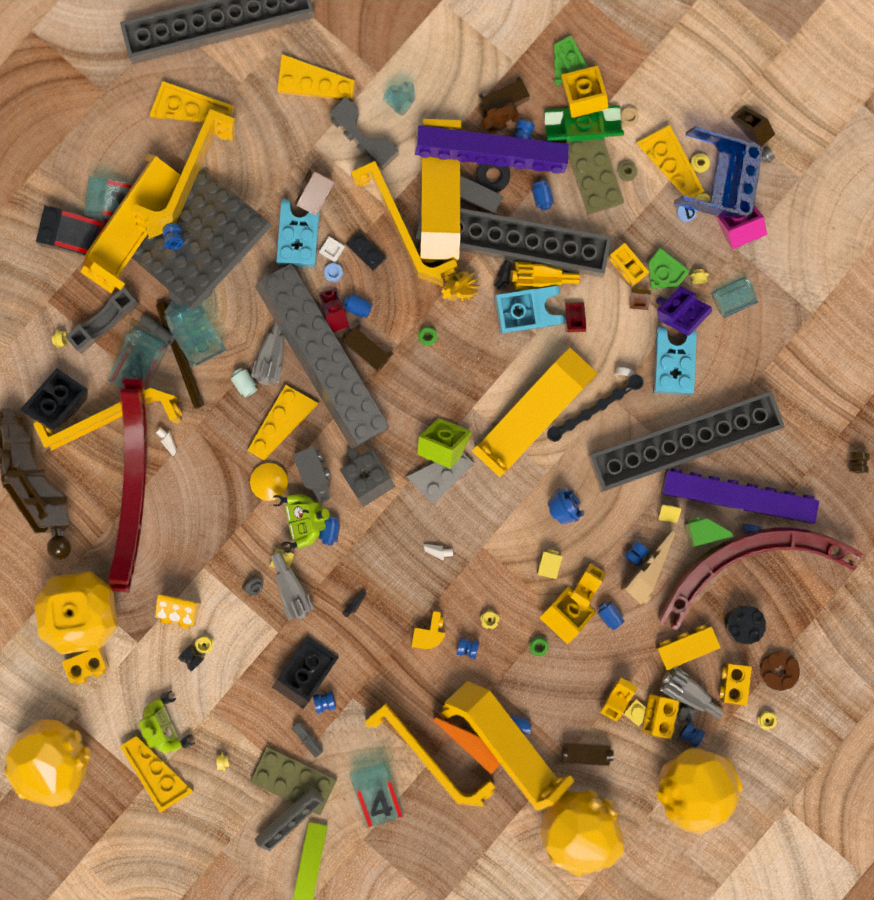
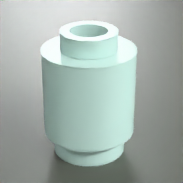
[231,368,258,398]

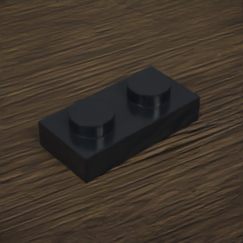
[346,231,387,272]

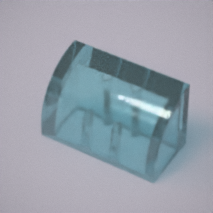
[710,277,758,318]

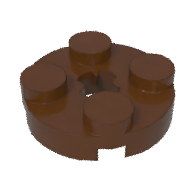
[482,102,519,133]
[760,652,800,691]

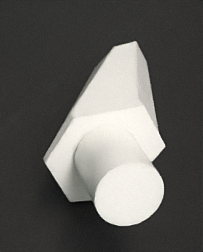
[155,427,177,456]
[423,544,453,560]

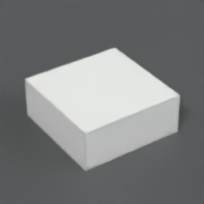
[319,237,345,263]

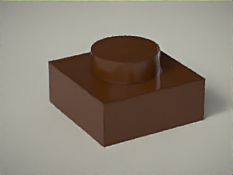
[629,289,651,310]

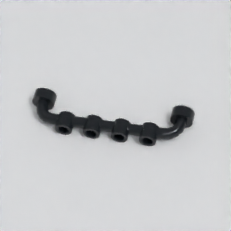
[547,374,644,442]

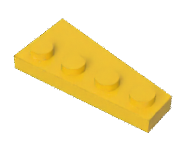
[277,54,355,101]
[149,81,234,123]
[636,125,705,201]
[247,385,319,461]
[120,736,193,813]

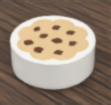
[614,367,635,380]

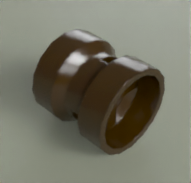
[849,452,870,473]

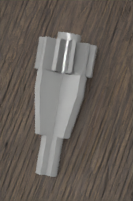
[251,322,284,385]
[271,552,315,620]
[660,667,725,719]

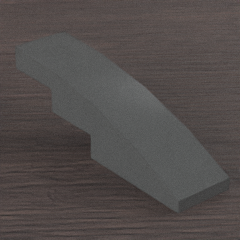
[460,176,504,215]

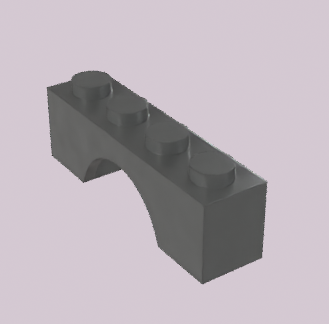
[329,97,399,170]
[65,287,140,354]

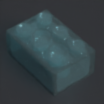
[164,304,226,368]

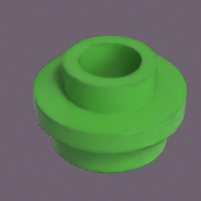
[418,327,437,346]
[529,637,549,656]

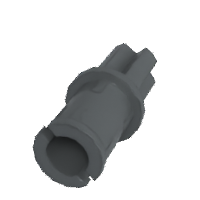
[291,721,323,758]

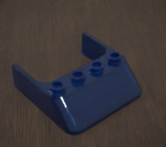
[674,126,762,217]

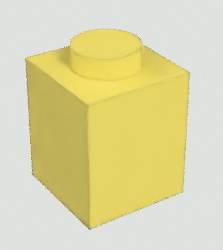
[537,549,562,579]

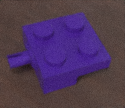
[656,286,712,336]

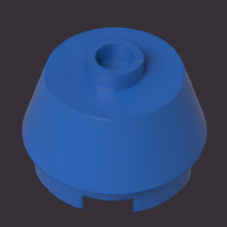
[548,486,585,524]

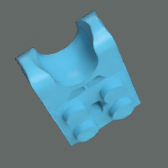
[277,199,320,269]
[494,286,565,334]
[653,326,697,396]

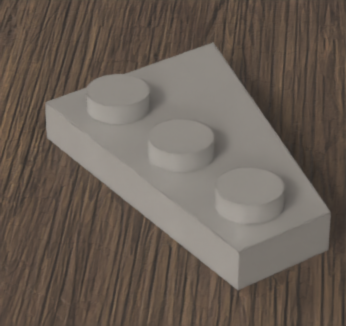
[407,453,474,504]

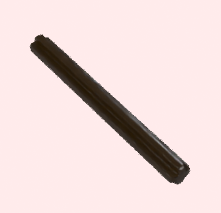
[156,301,204,409]

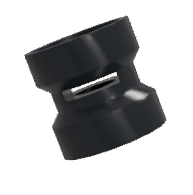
[178,645,205,672]

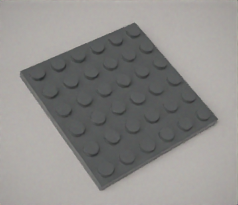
[131,169,273,311]

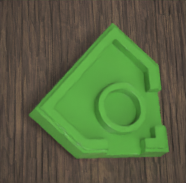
[648,248,690,289]

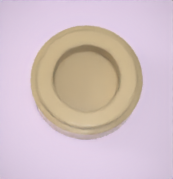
[621,107,639,127]

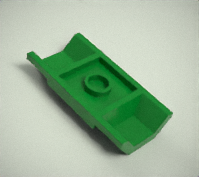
[544,105,624,142]

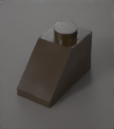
[731,106,775,147]

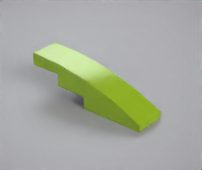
[293,822,328,900]

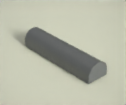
[255,787,325,851]

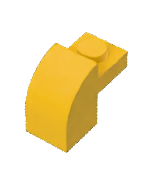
[571,563,606,607]
[412,611,445,649]
[600,678,638,722]

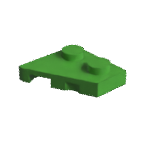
[554,36,588,87]

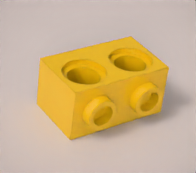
[608,243,649,288]
[62,648,109,685]
[719,663,752,706]
[642,694,679,739]

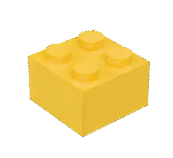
[561,65,609,118]

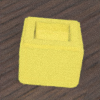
[658,505,681,523]

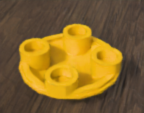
[250,463,288,501]

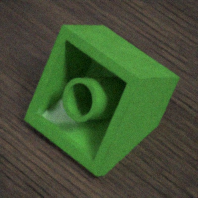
[684,516,733,547]

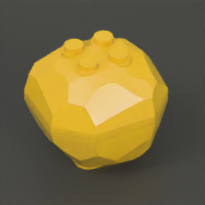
[34,571,118,654]
[4,719,92,807]
[656,748,743,834]
[541,789,624,877]

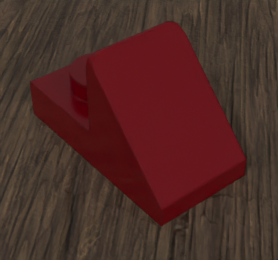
[565,302,587,332]

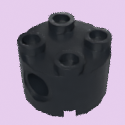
[724,606,766,644]

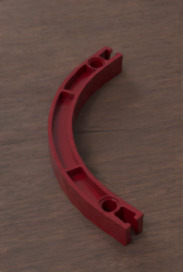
[108,378,147,593]
[658,527,863,630]

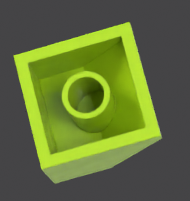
[417,418,472,469]

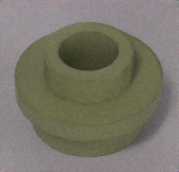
[618,162,637,181]

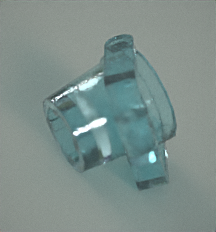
[383,82,415,116]

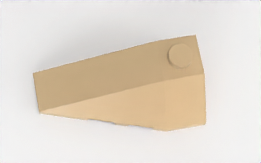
[622,531,675,605]

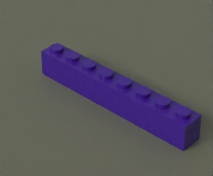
[414,125,569,174]
[661,468,819,524]

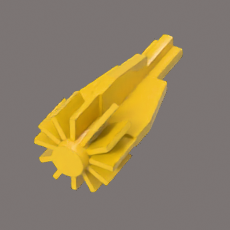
[511,262,580,291]
[442,271,481,301]

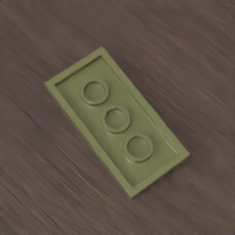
[564,140,624,215]
[250,746,337,815]

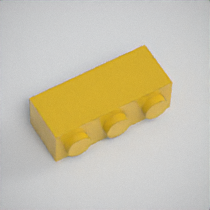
[656,624,721,670]

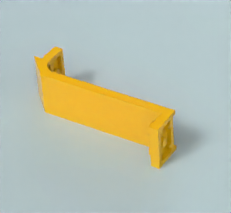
[131,109,235,239]
[420,119,461,263]
[80,154,181,293]
[351,161,458,287]
[472,348,598,477]
[33,388,183,451]
[439,681,574,811]
[364,703,495,806]

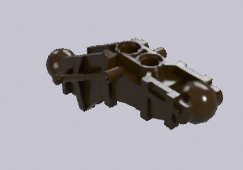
[0,408,71,560]

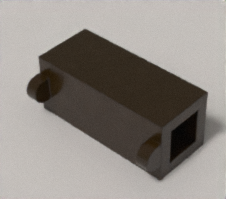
[478,77,530,116]
[343,324,394,373]
[562,742,614,766]

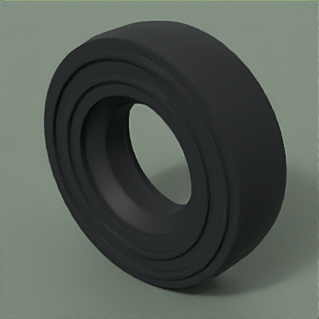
[476,164,511,192]

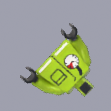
[272,494,330,554]
[139,691,195,753]

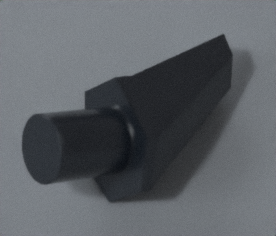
[493,260,511,290]
[342,590,366,617]

